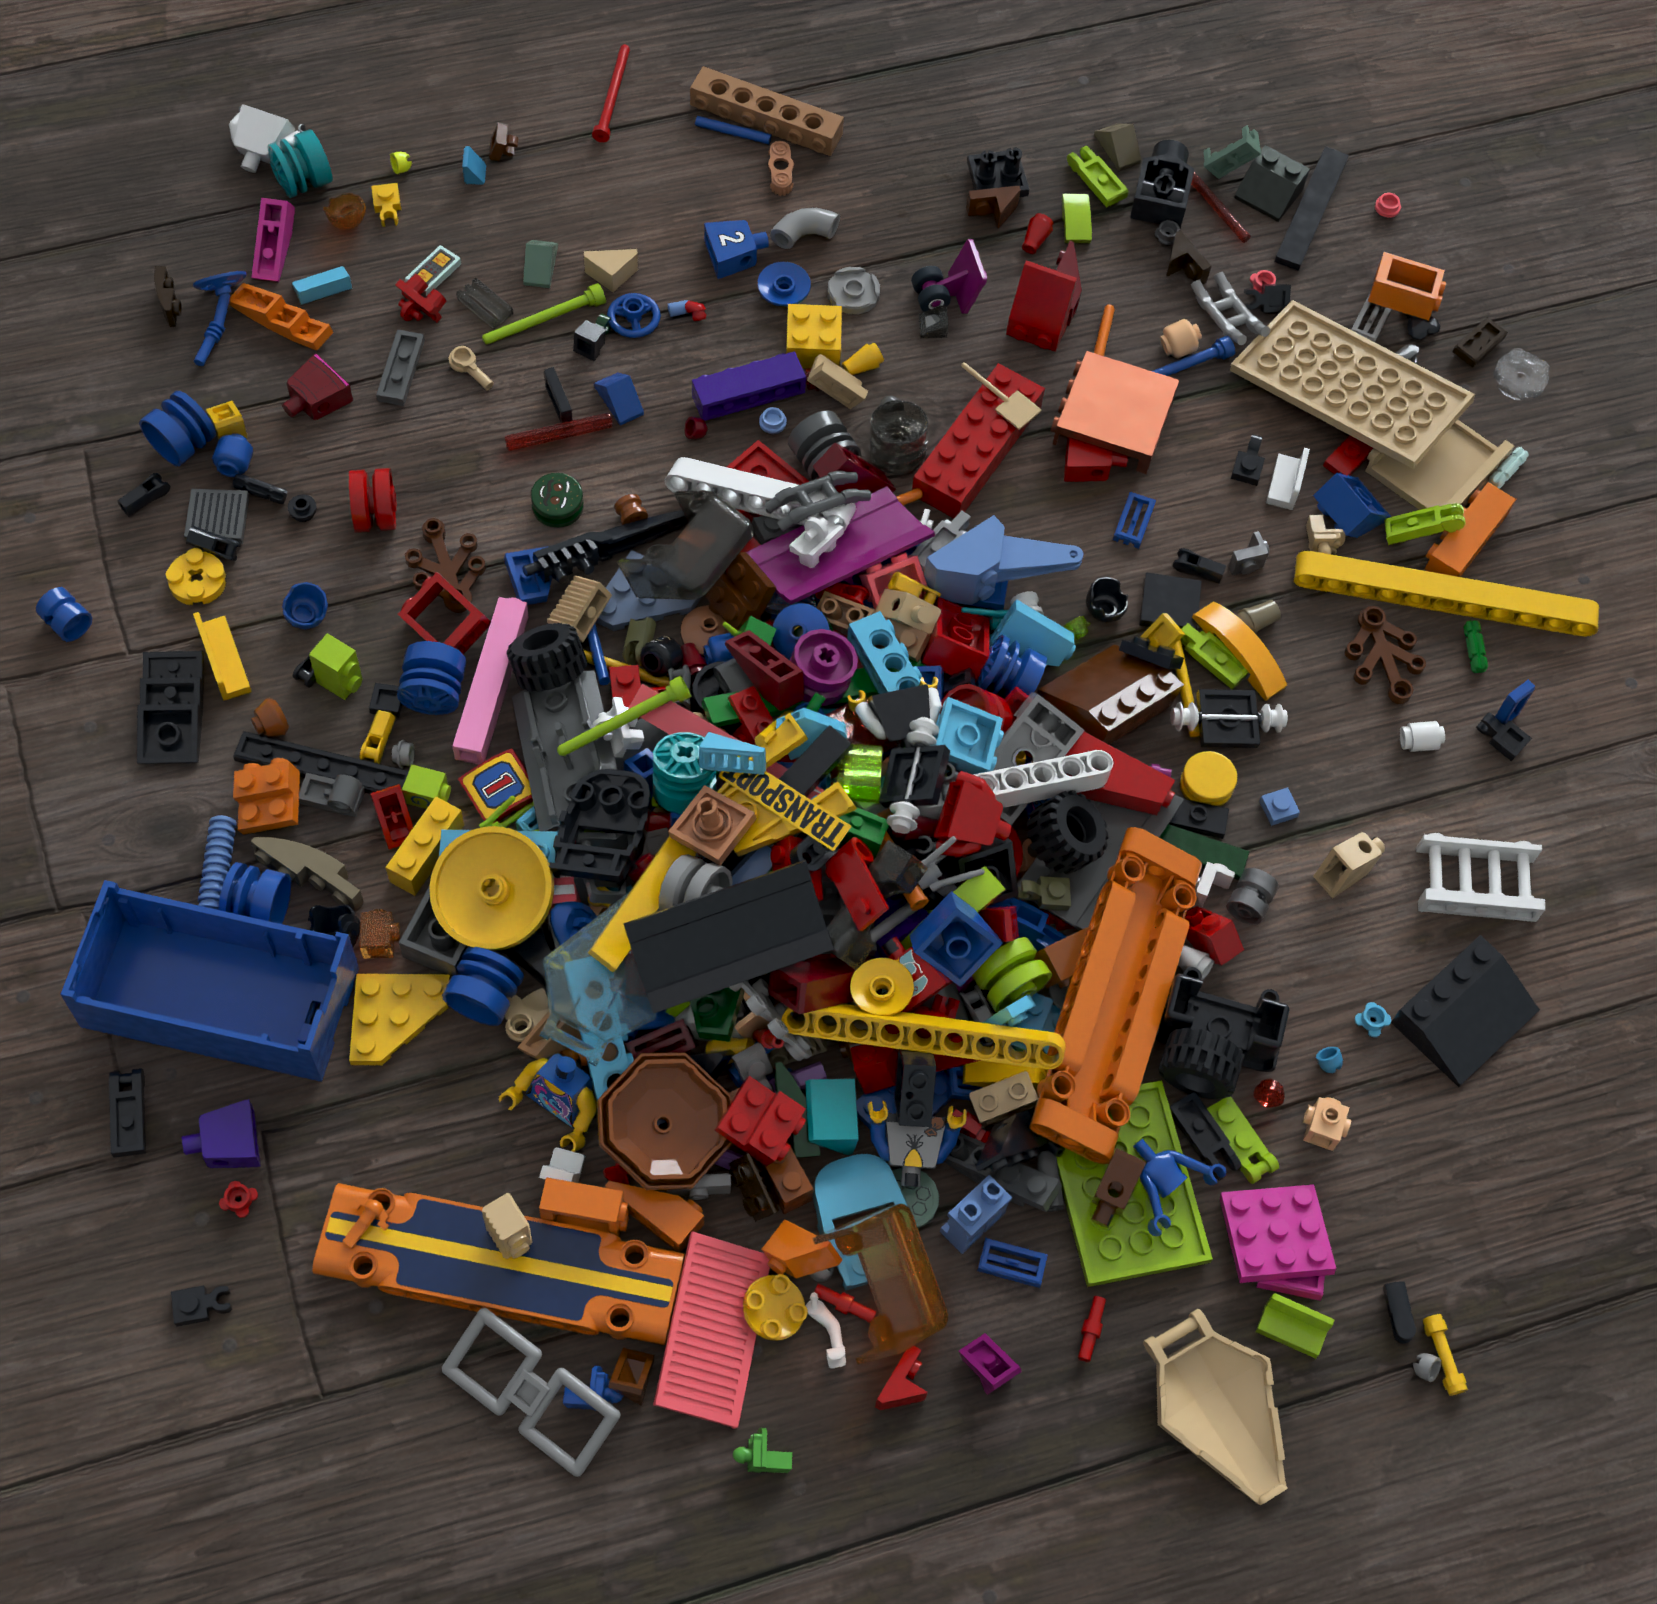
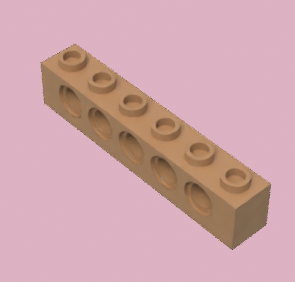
[690,66,844,156]

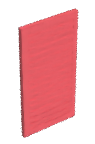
[653,1231,770,1429]

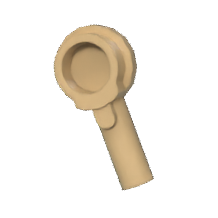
[449,346,494,390]

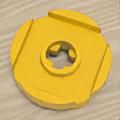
[166,548,226,605]

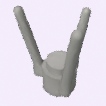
[910,836,985,892]

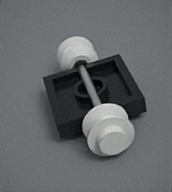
[1170,689,1288,748]
[879,717,950,834]

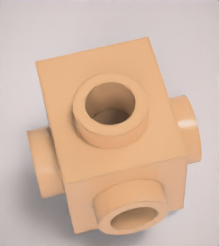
[1303,1097,1351,1151]

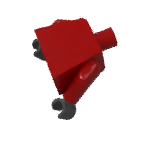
[916,763,1011,857]

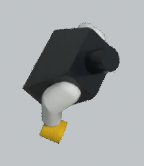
[847,677,942,748]

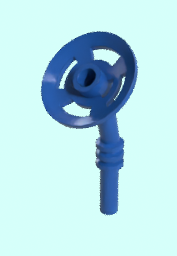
[193,271,247,367]

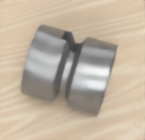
[1226,868,1279,925]

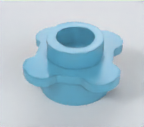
[1354,1002,1391,1037]

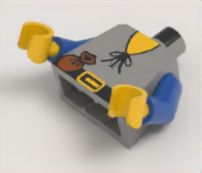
[867,1101,967,1187]

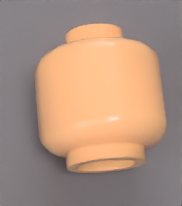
[1160,319,1202,359]

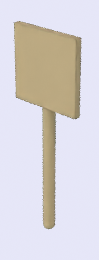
[962,363,1042,430]

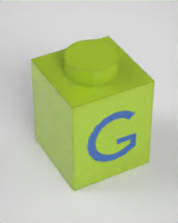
[402,764,451,809]

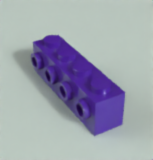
[692,351,806,421]

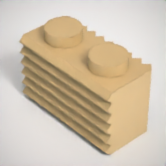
[547,575,612,643]
[482,1193,533,1259]

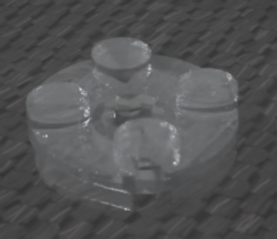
[1493,348,1550,400]

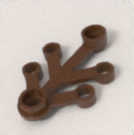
[405,518,486,613]
[1345,606,1426,704]

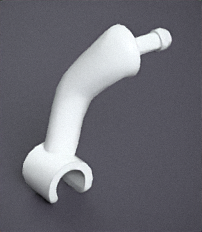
[806,1292,846,1368]

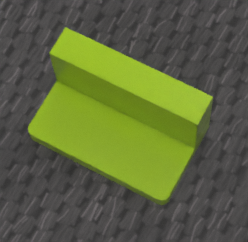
[1255,1293,1335,1359]

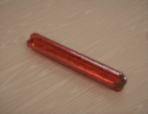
[505,413,613,451]

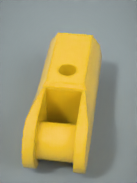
[888,572,941,605]
[359,710,396,764]

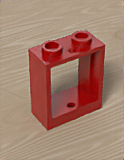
[398,572,491,655]

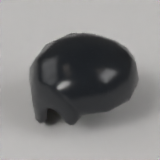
[1085,577,1128,623]

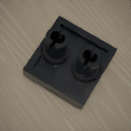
[967,147,1029,197]

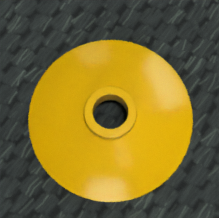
[850,958,914,1016]

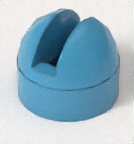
[1316,1047,1343,1073]

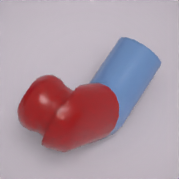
[668,300,707,322]

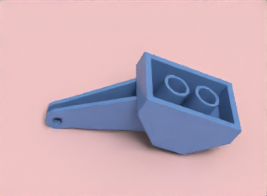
[924,515,1083,605]

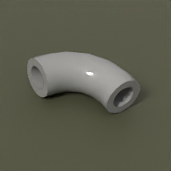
[770,207,840,249]

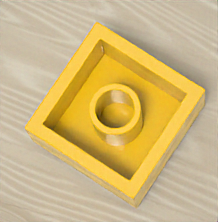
[786,304,842,368]

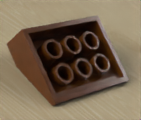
[1037,644,1184,744]

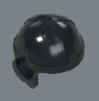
[308,905,361,947]

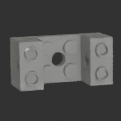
[993,692,1085,825]

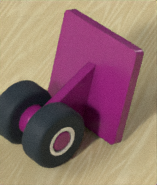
[911,239,987,314]

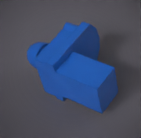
[563,1366,623,1411]

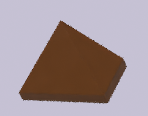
[608,1348,655,1406]

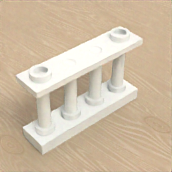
[1416,833,1545,922]

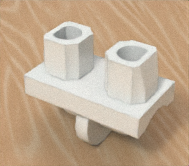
[789,516,844,568]
[592,697,644,758]

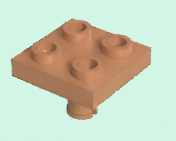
[668,785,757,866]

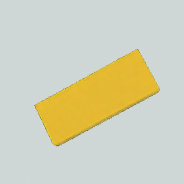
[193,612,252,701]

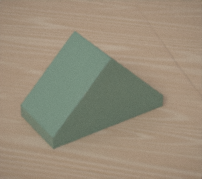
[523,240,558,288]

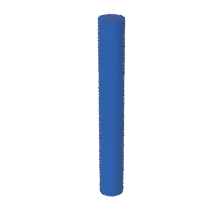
[695,116,772,144]
[587,624,610,685]

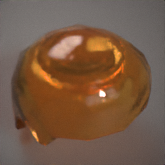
[323,193,366,230]

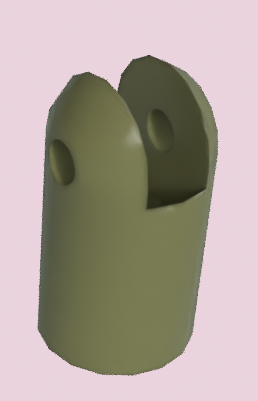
[623,617,657,666]

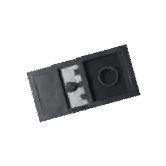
[137,651,204,764]

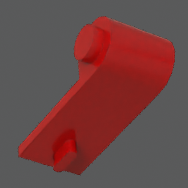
[825,837,889,931]

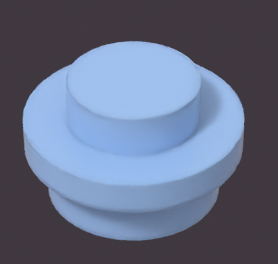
[759,407,787,434]

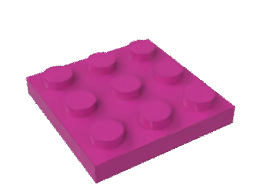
[1220,1184,1336,1283]

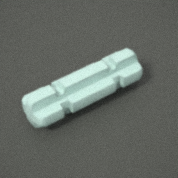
[1488,447,1529,489]

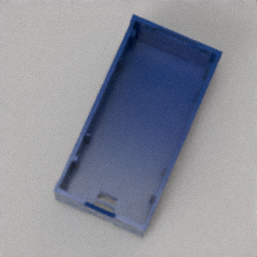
[60,880,359,1082]

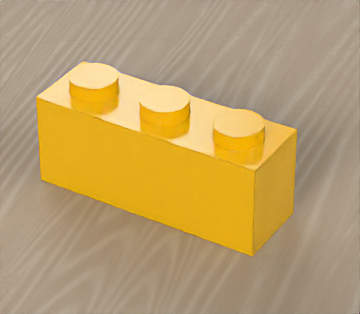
[386,797,464,896]

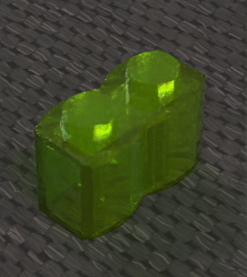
[837,744,882,803]

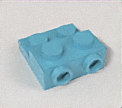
[935,697,1004,775]

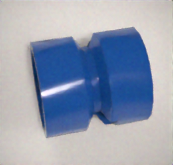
[36,587,92,642]

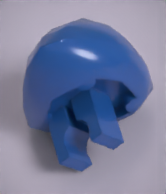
[550,901,597,954]

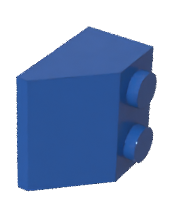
[1313,473,1391,538]
[909,891,1003,987]

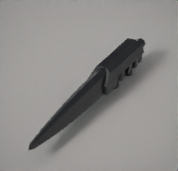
[522,504,715,584]

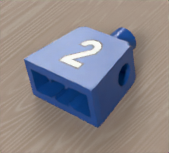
[704,220,769,279]

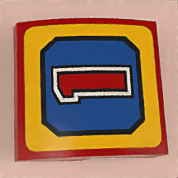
[458,748,533,823]

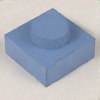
[1259,788,1300,826]

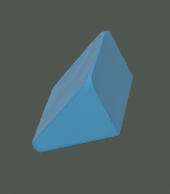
[462,146,486,185]

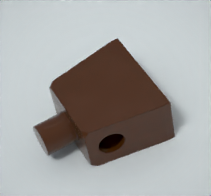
[1091,1148,1146,1228]

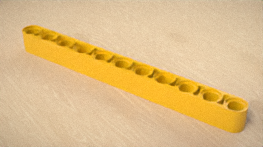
[1294,551,1599,637]

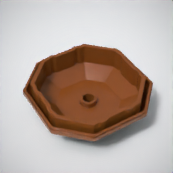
[597,1053,733,1190]

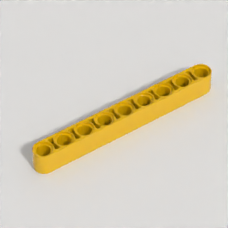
[781,1004,1066,1069]

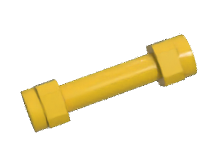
[1423,1314,1468,1396]

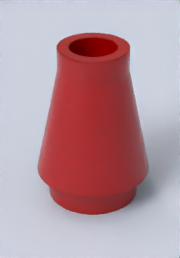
[1022,213,1054,254]

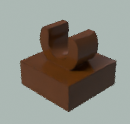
[489,123,518,162]

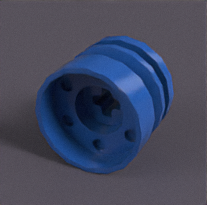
[139,391,217,466]
[975,634,1047,699]
[397,641,466,715]
[218,862,291,924]
[442,947,524,1026]

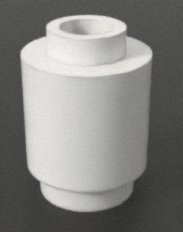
[1400,721,1445,752]

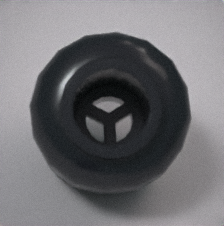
[640,636,683,677]

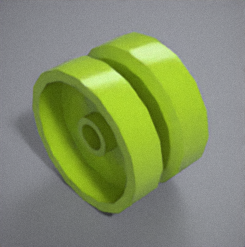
[971,937,1052,1012]

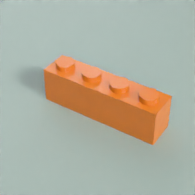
[1424,482,1516,577]

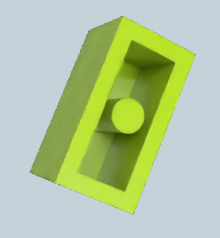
[309,633,363,700]

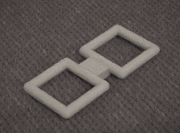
[442,1308,620,1477]

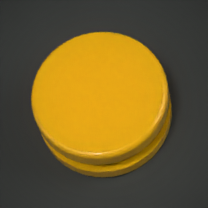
[1180,751,1237,807]

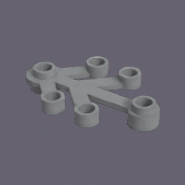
[729,978,812,1061]

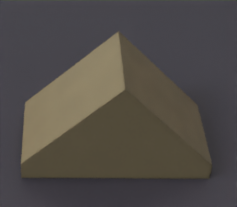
[1094,123,1142,171]

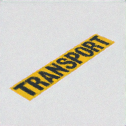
[718,756,852,852]

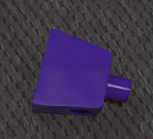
[182,1099,261,1168]

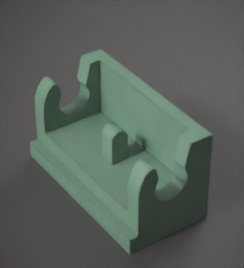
[1203,125,1261,179]

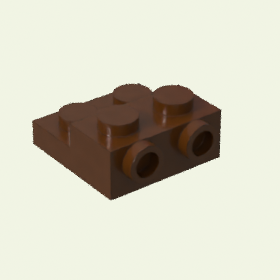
[705,552,777,631]

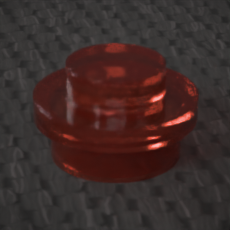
[1253,1079,1285,1108]

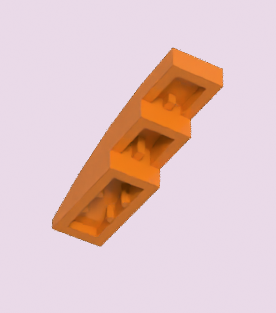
[229,283,334,351]

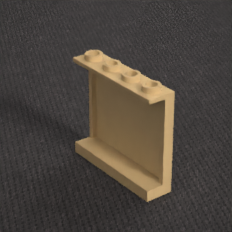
[1365,419,1514,510]

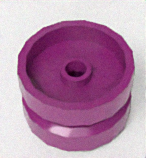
[790,629,858,707]

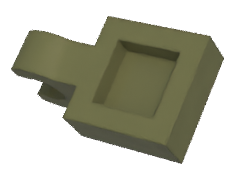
[1017,876,1071,911]

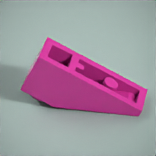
[251,198,295,282]

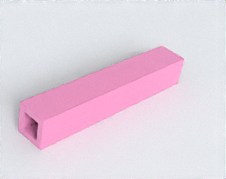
[452,597,529,765]

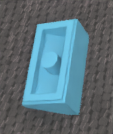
[292,266,352,305]

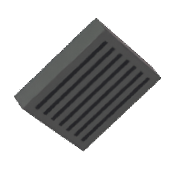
[184,489,250,544]

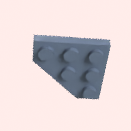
[596,550,705,631]

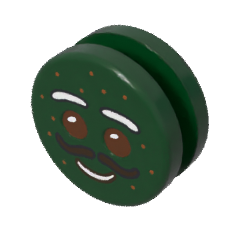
[531,473,584,528]

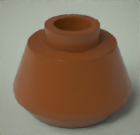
[251,698,289,737]

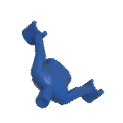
[1133,1139,1226,1236]

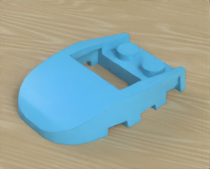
[813,1154,919,1291]

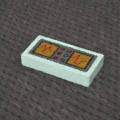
[405,245,461,297]

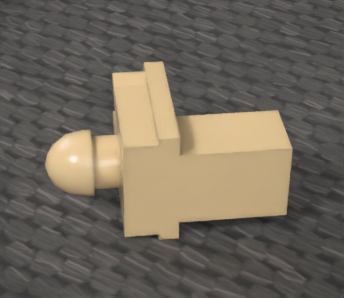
[1306,515,1345,554]

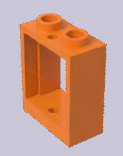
[1368,252,1446,320]
[539,1177,629,1237]

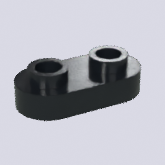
[790,835,840,874]

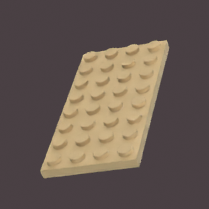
[1230,300,1475,469]

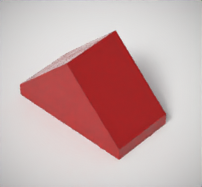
[370,784,414,849]

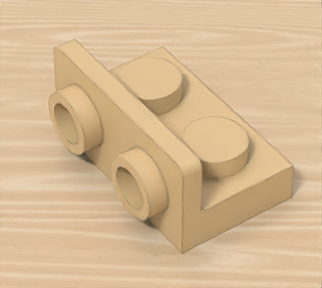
[969,1071,1038,1128]

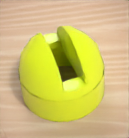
[390,152,412,174]

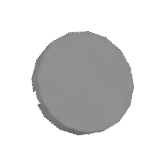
[827,267,880,315]

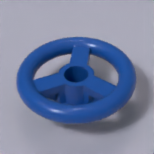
[607,293,661,338]

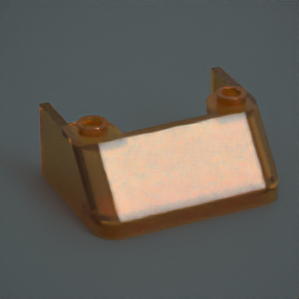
[813,1204,948,1364]

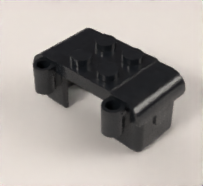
[1155,967,1289,1072]

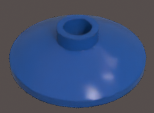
[758,262,811,306]
[773,603,830,660]

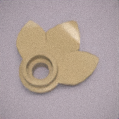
[505,988,550,1042]

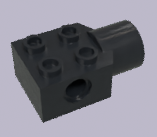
[1130,140,1194,229]

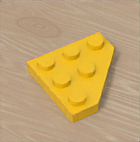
[349,973,450,1066]

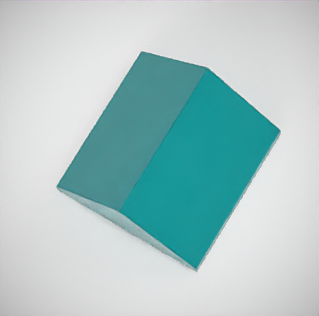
[805,1079,859,1155]

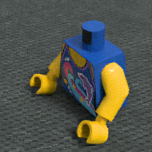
[499,1053,597,1152]

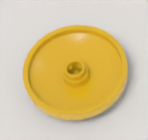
[430,826,554,951]

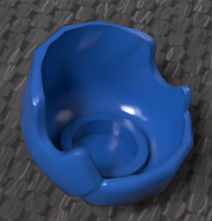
[282,582,328,630]

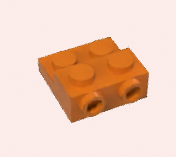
[233,758,300,835]

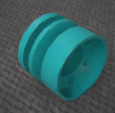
[267,129,333,198]
[652,732,717,814]

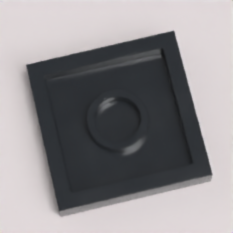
[1139,572,1202,630]

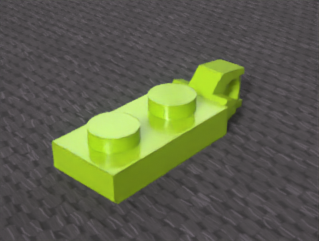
[1181,623,1249,690]

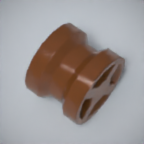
[614,494,648,525]

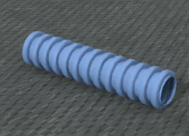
[198,815,237,910]

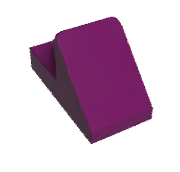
[959,1333,1022,1395]

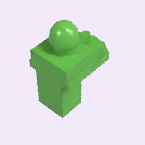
[733,1428,792,1473]

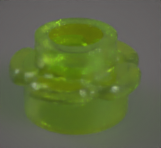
[1063,616,1091,640]

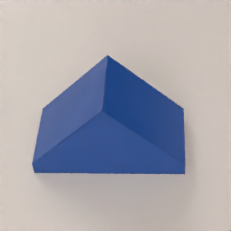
[594,372,644,425]

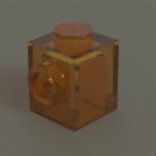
[359,909,400,959]

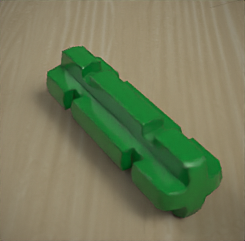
[1463,620,1488,673]

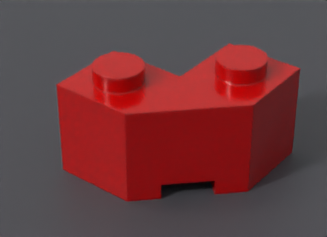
[850,1024,900,1094]

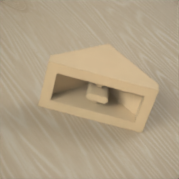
[584,249,638,292]

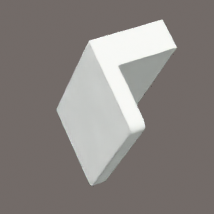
[1266,448,1310,510]

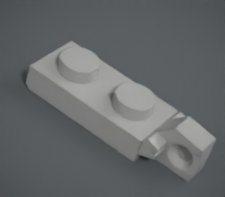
[911,510,971,574]

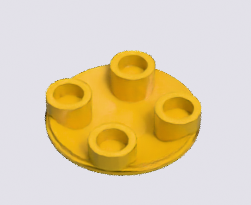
[743,1274,808,1341]

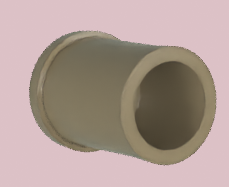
[1236,600,1281,634]

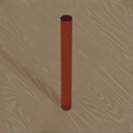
[1191,171,1251,243]

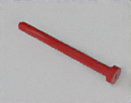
[592,44,630,142]

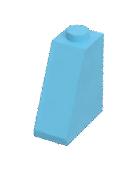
[989,599,1076,667]

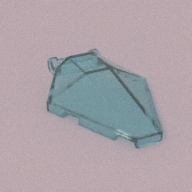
[539,892,659,1066]

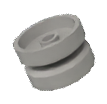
[659,854,733,911]

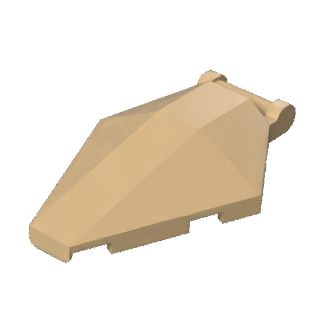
[1143,1309,1287,1505]

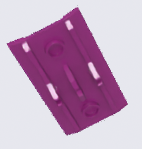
[747,486,935,605]

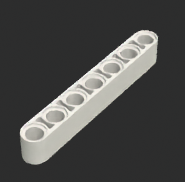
[665,457,856,531]
[915,750,1114,821]

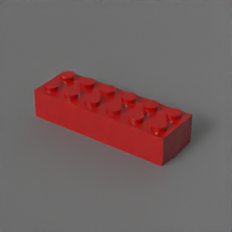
[912,363,1045,518]

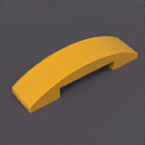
[1192,601,1287,701]

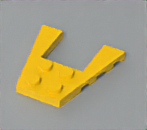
[717,712,857,856]

